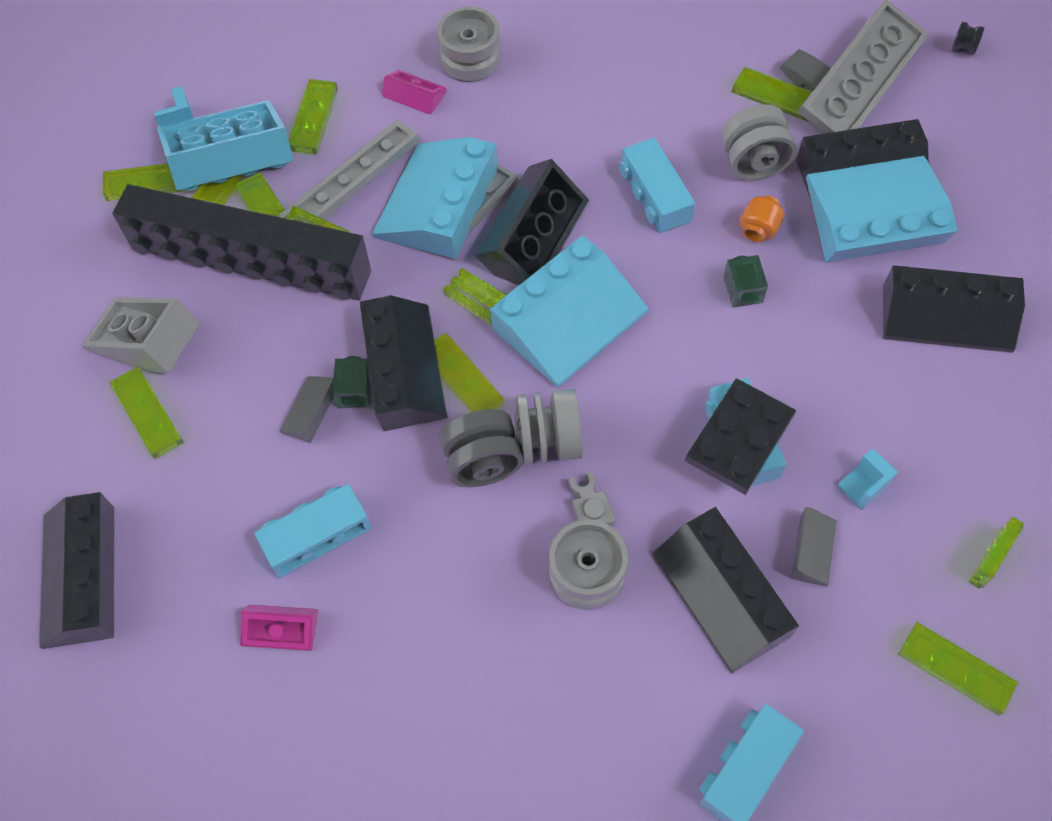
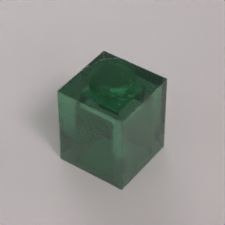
[723,255,768,308]
[332,356,371,408]

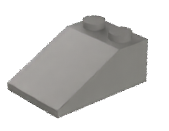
[82,297,200,373]

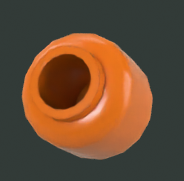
[739,195,785,243]

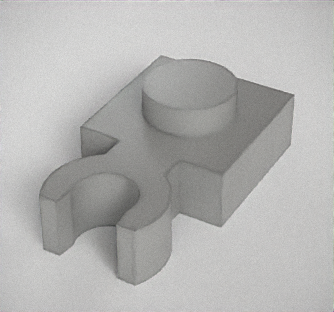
[570,471,616,527]

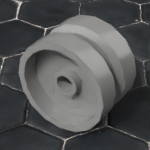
[437,7,501,81]
[721,104,797,181]
[549,519,629,610]

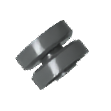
[439,409,524,488]

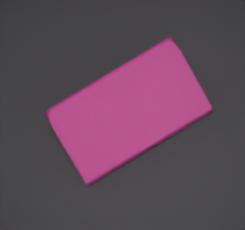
[382,70,447,114]
[240,605,318,651]

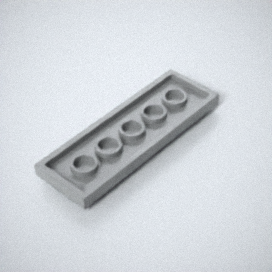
[797,0,929,134]

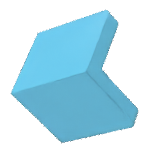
[154,86,194,126]
[838,448,898,510]

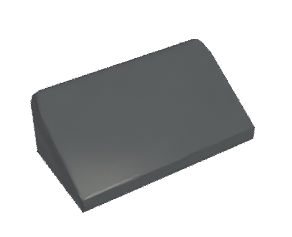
[280,376,338,443]
[792,507,837,587]

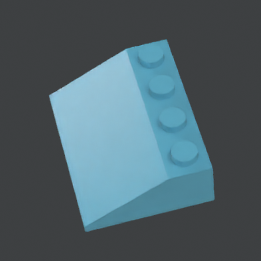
[157,100,294,191]
[372,137,499,259]
[806,156,958,263]
[490,235,649,388]

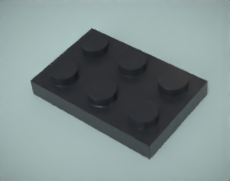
[685,378,796,495]

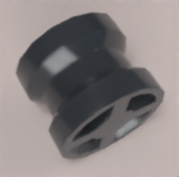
[952,21,985,55]

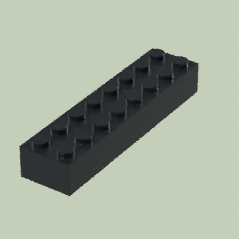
[112,184,372,301]

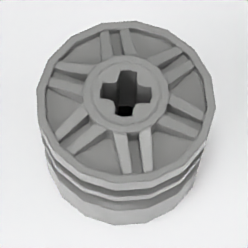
[514,389,582,465]

